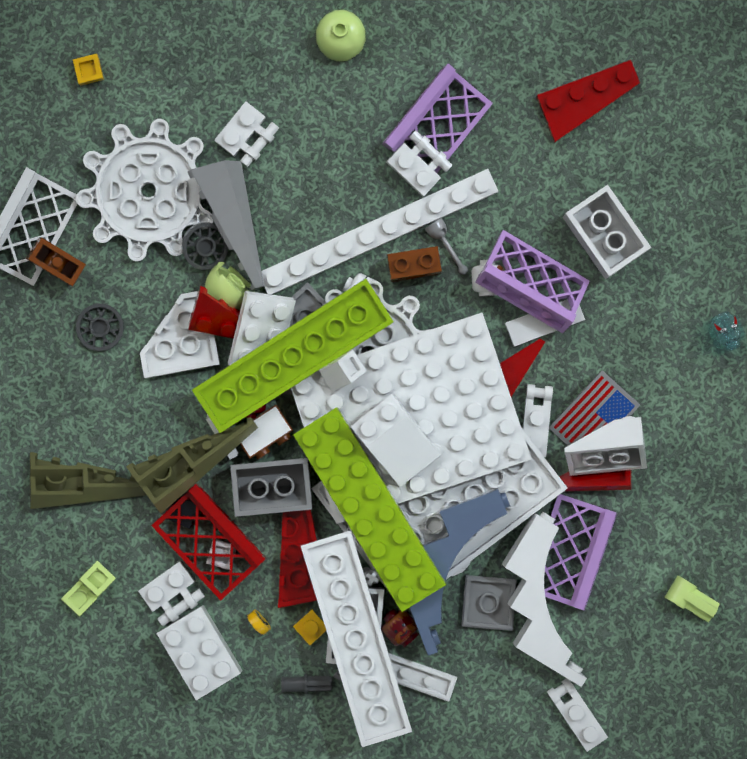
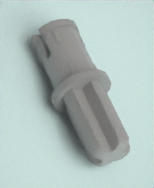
[362,567,379,587]

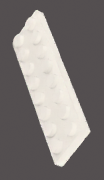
[301,530,412,747]

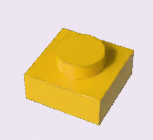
[73,54,104,86]
[293,609,326,646]

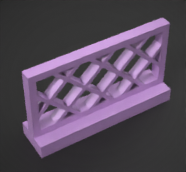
[382,64,493,173]
[475,230,590,333]
[544,494,617,611]

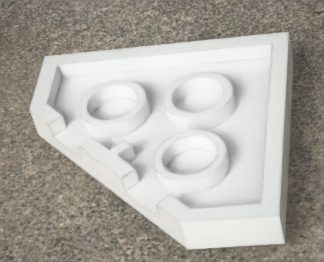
[140,291,220,379]

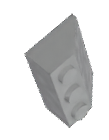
[230,458,312,517]

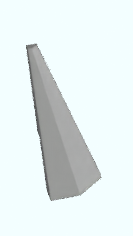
[188,160,264,290]

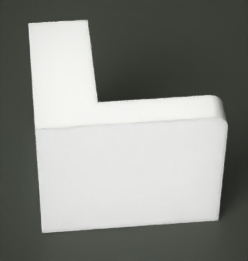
[319,350,366,391]

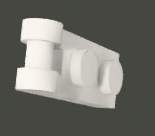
[523,384,553,457]
[546,678,608,752]

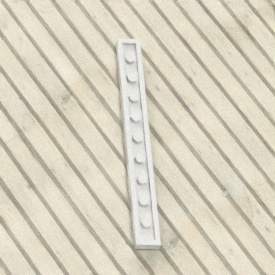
[261,169,499,295]

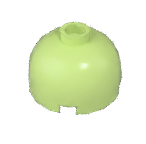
[316,10,366,61]
[205,262,255,310]

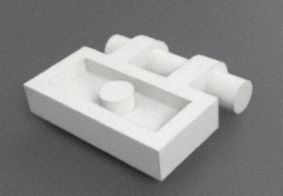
[214,101,279,167]
[386,130,452,197]
[138,561,205,626]

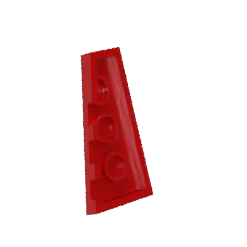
[536,60,640,143]
[278,510,317,608]

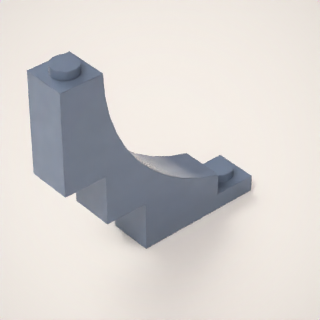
[410,488,510,656]

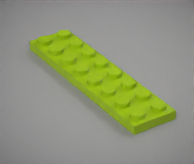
[192,278,394,433]
[293,407,447,612]

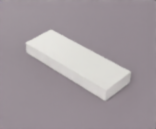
[505,296,585,347]
[388,653,457,702]

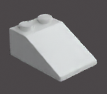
[350,394,441,487]
[564,416,647,476]

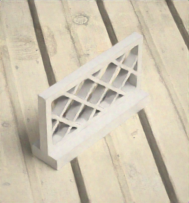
[0,167,77,286]

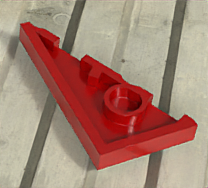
[188,286,240,339]
[500,339,545,397]
[559,470,632,491]

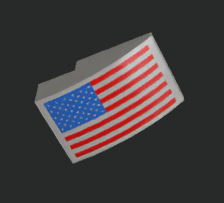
[549,370,640,446]

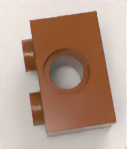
[26,237,86,286]
[387,246,442,282]

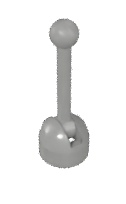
[425,218,468,275]

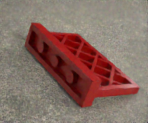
[151,483,266,601]

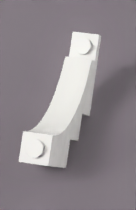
[502,511,587,687]

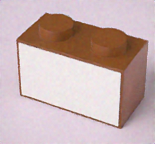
[240,405,293,460]

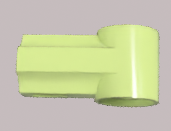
[665,576,720,622]

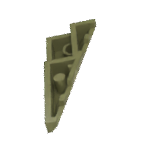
[126,417,258,513]
[30,452,146,509]

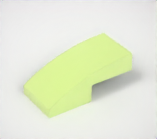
[61,561,116,617]

